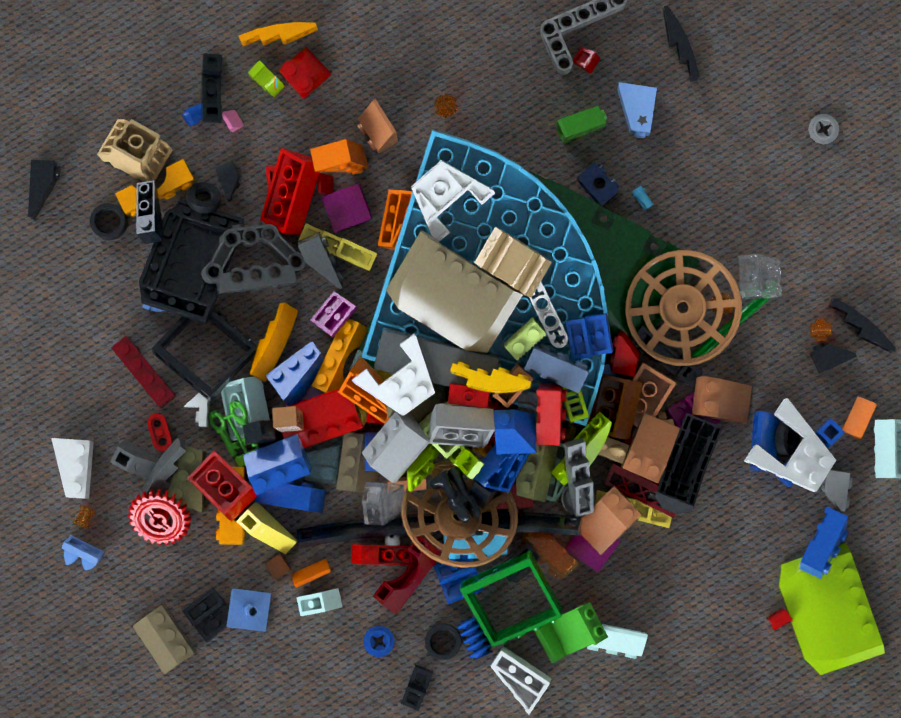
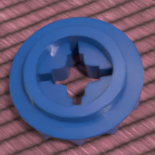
[363,626,394,657]

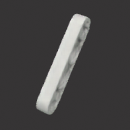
[529,282,568,348]

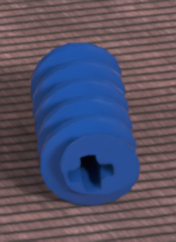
[457,617,494,659]

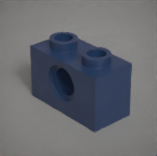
[576,162,619,207]

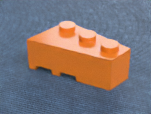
[310,139,369,174]
[378,189,413,250]
[338,357,390,424]

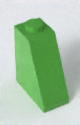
[556,106,607,144]

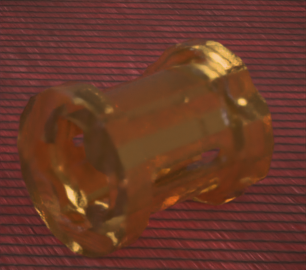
[73,504,96,529]

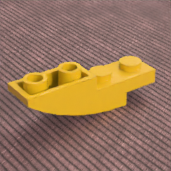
[450,362,532,393]

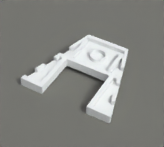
[744,398,836,492]

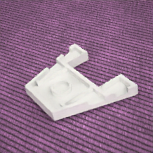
[411,160,495,242]
[352,333,435,416]

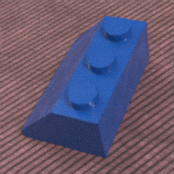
[750,411,781,472]
[243,434,312,495]

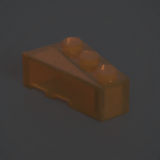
[520,532,579,580]

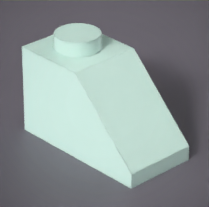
[296,588,342,616]

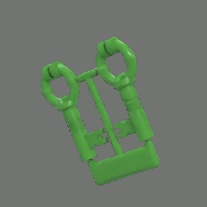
[208,400,259,467]

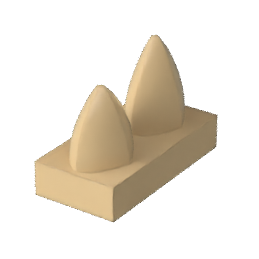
[598,437,629,464]

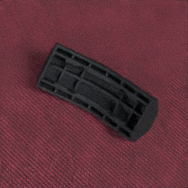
[655,413,723,514]

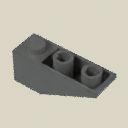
[298,232,345,289]
[110,440,170,478]

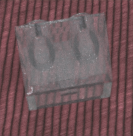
[739,254,782,300]
[362,482,405,525]

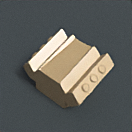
[97,119,173,182]
[474,227,552,298]

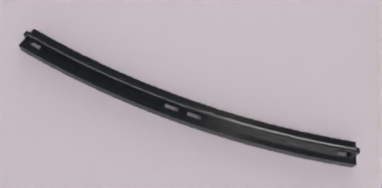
[297,512,582,548]

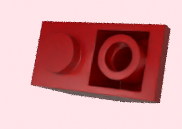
[610,331,640,377]

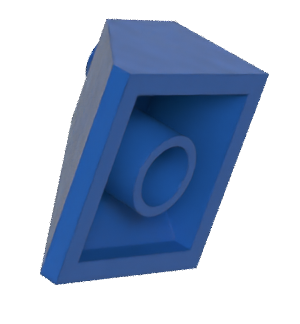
[494,409,536,455]

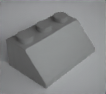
[428,403,495,448]
[362,412,430,483]

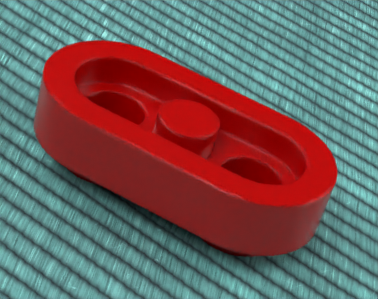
[147,414,173,452]

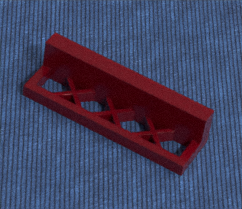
[604,462,675,518]

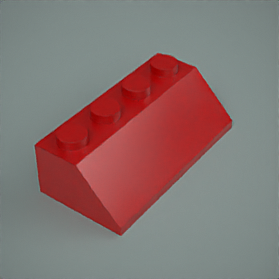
[260,148,319,235]
[282,388,363,448]

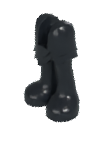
[429,466,481,524]

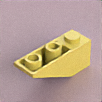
[236,502,298,554]

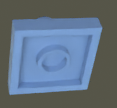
[226,588,271,632]

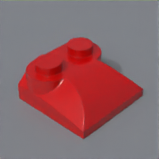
[278,47,332,100]

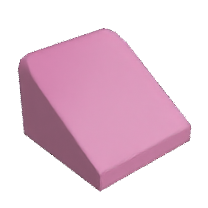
[222,110,244,132]

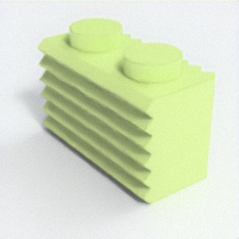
[504,317,546,360]

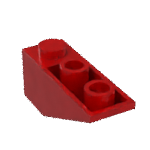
[351,544,410,565]

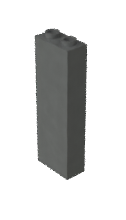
[374,327,502,396]

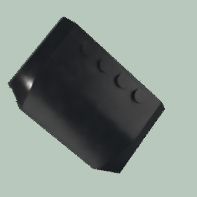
[139,199,245,324]

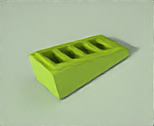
[564,387,589,423]

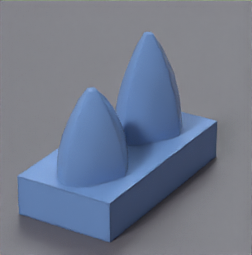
[62,535,105,570]

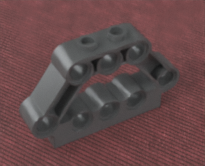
[201,222,306,295]

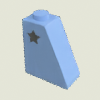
[617,82,657,138]

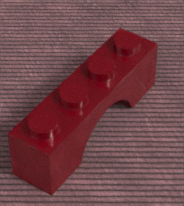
[111,336,177,408]
[372,536,442,615]

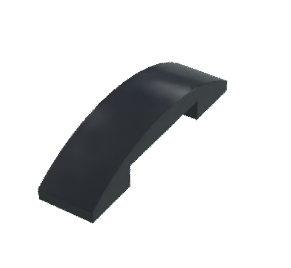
[201,53,222,123]
[631,326,703,388]

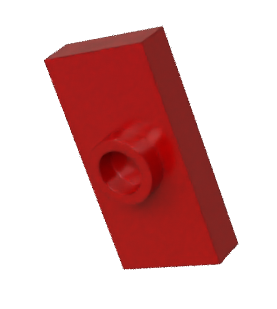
[448,383,489,408]

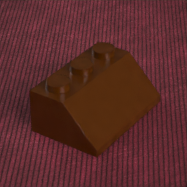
[587,374,642,440]

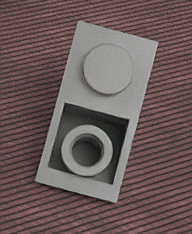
[822,470,852,512]

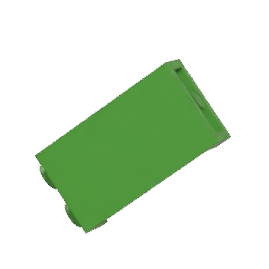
[535,602,608,663]

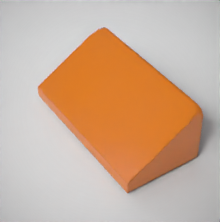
[842,396,877,439]
[292,559,332,588]

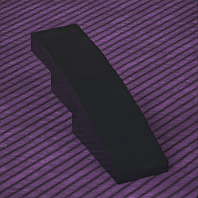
[663,6,700,82]
[828,298,896,353]

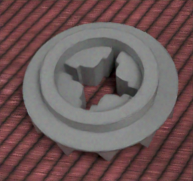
[808,114,839,145]

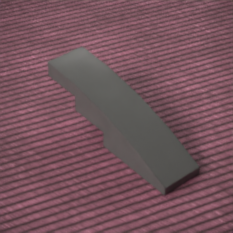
[140,437,186,498]
[564,438,594,518]

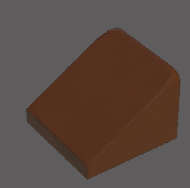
[265,553,291,580]

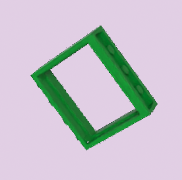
[460,550,563,647]

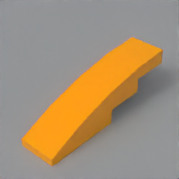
[238,22,318,46]
[250,302,298,382]

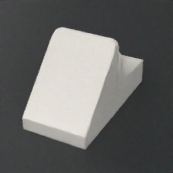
[184,393,210,427]

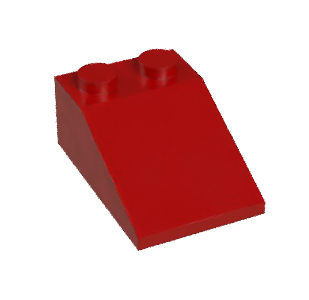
[187,451,259,522]

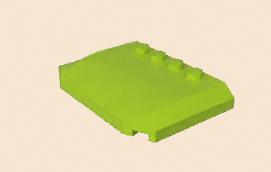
[779,543,885,675]

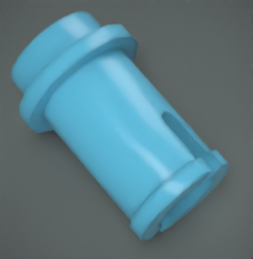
[632,186,654,211]

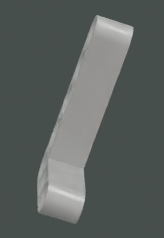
[540,0,627,75]

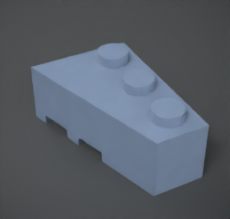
[524,343,590,393]

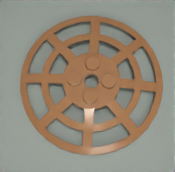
[625,250,742,366]
[401,461,518,568]

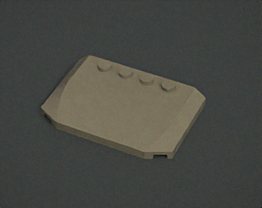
[386,230,523,353]

